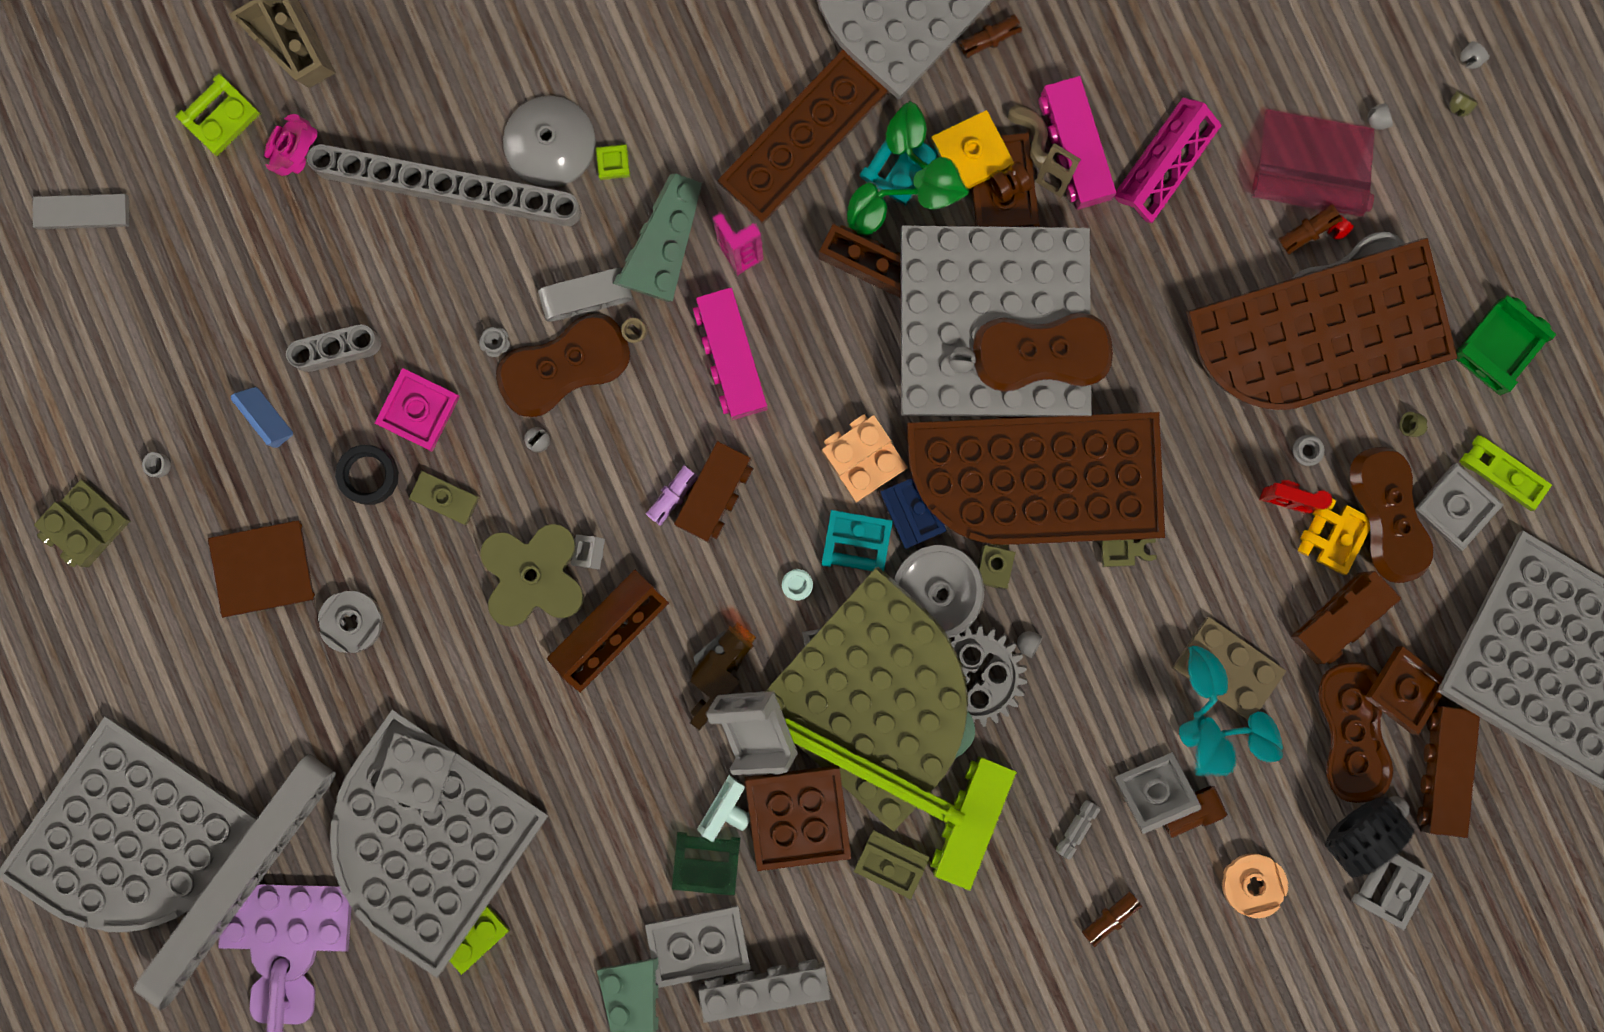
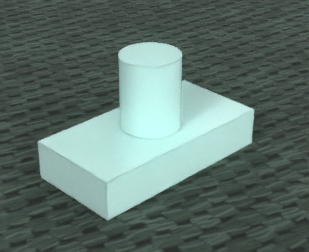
[697,775,750,842]

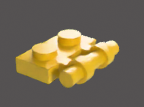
[1297,498,1370,575]

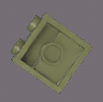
[34,479,130,568]

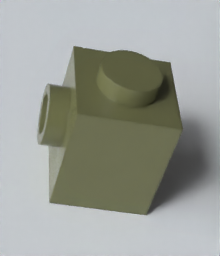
[978,544,1016,590]

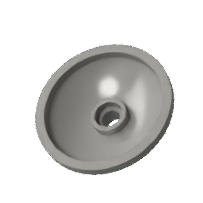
[503,96,596,188]
[894,545,984,638]

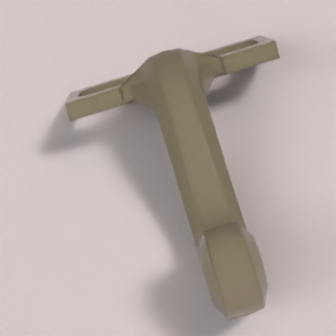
[1008,105,1081,198]

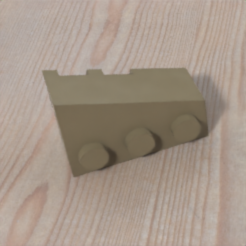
[228,0,336,88]

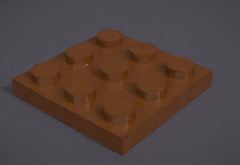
[745,765,851,871]

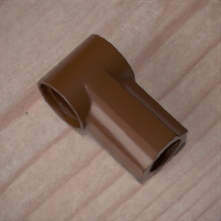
[1164,785,1228,838]

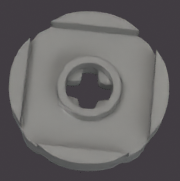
[318,591,384,653]

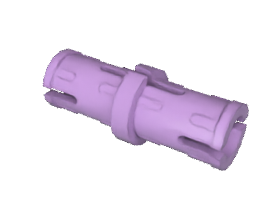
[645,465,699,526]

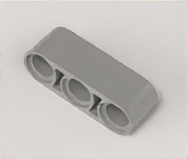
[538,268,632,322]
[286,324,381,372]

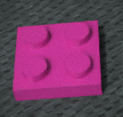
[375,368,460,452]

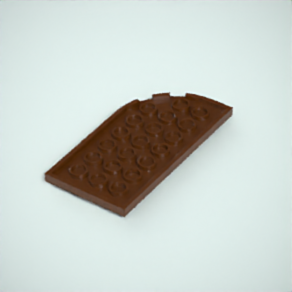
[907,412,1165,545]

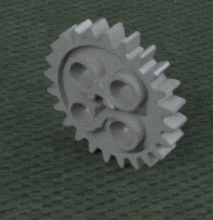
[949,624,1027,727]

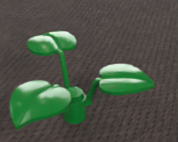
[847,101,969,236]

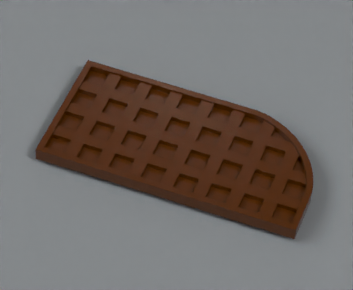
[1186,238,1458,410]

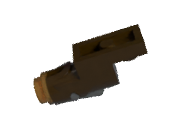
[689,622,756,730]

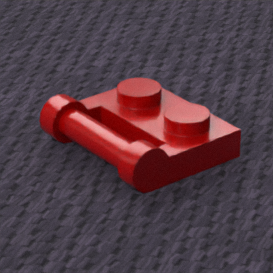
[1260,480,1332,514]

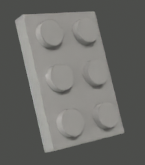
[645,905,751,988]

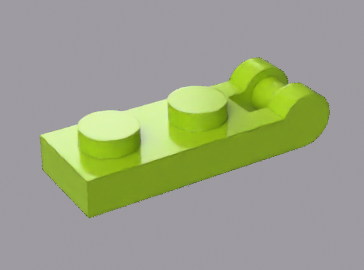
[1459,435,1552,511]

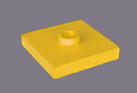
[931,110,1014,189]

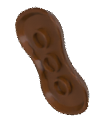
[496,313,630,417]
[973,313,1113,392]
[1350,447,1433,583]
[1319,662,1393,803]

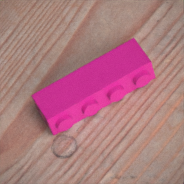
[1038,76,1117,210]
[693,287,768,420]

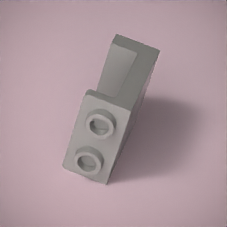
[706,691,798,776]

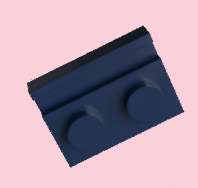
[880,478,947,549]

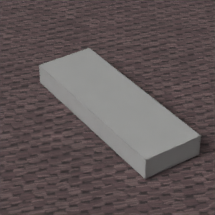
[33,194,129,229]

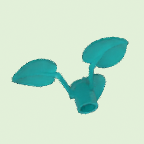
[1179,646,1283,776]

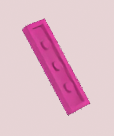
[1114,98,1222,223]
[713,213,763,276]

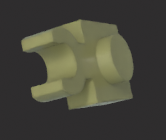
[1101,538,1157,567]

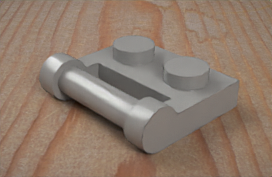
[1351,855,1434,930]

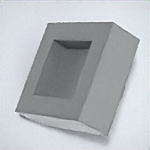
[571,535,605,570]

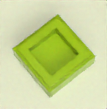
[596,144,630,180]

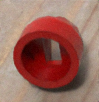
[1326,216,1354,239]

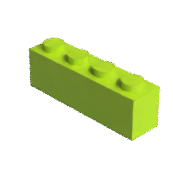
[930,756,1016,891]

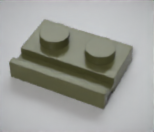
[853,830,930,899]

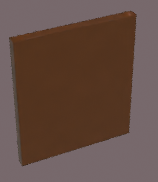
[208,520,315,618]

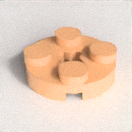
[1222,853,1288,918]

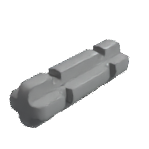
[1056,800,1100,859]

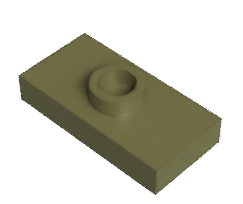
[409,471,479,526]

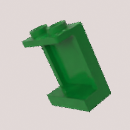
[1455,295,1556,396]

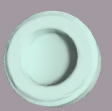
[782,569,813,601]

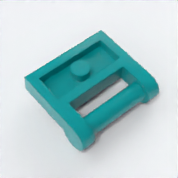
[859,140,938,206]
[821,510,893,572]

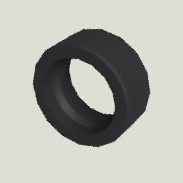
[335,445,399,505]

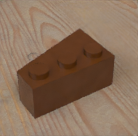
[1291,571,1402,664]

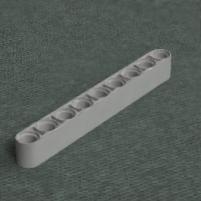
[307,144,581,226]
[134,754,336,1010]

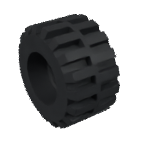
[1325,797,1415,877]

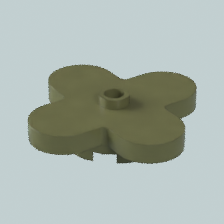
[480,524,584,627]

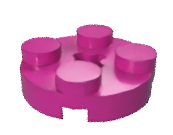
[264,114,317,176]

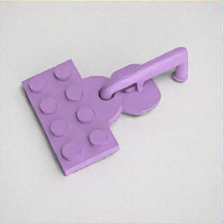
[219,885,351,1032]

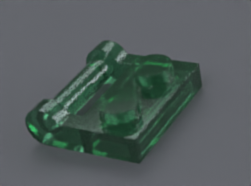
[672,832,741,896]

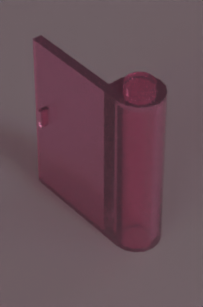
[1251,109,1375,217]

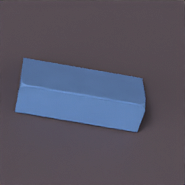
[230,387,293,448]

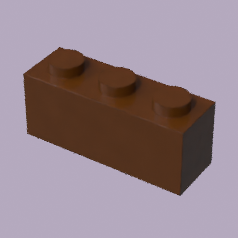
[674,441,754,543]

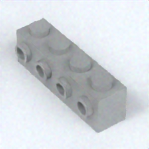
[699,959,831,1023]

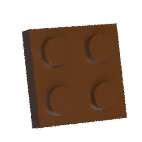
[1365,646,1444,735]

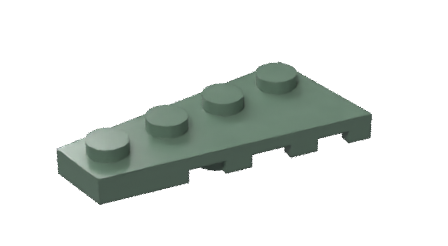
[613,173,702,302]
[597,957,658,1032]

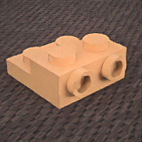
[822,414,908,503]

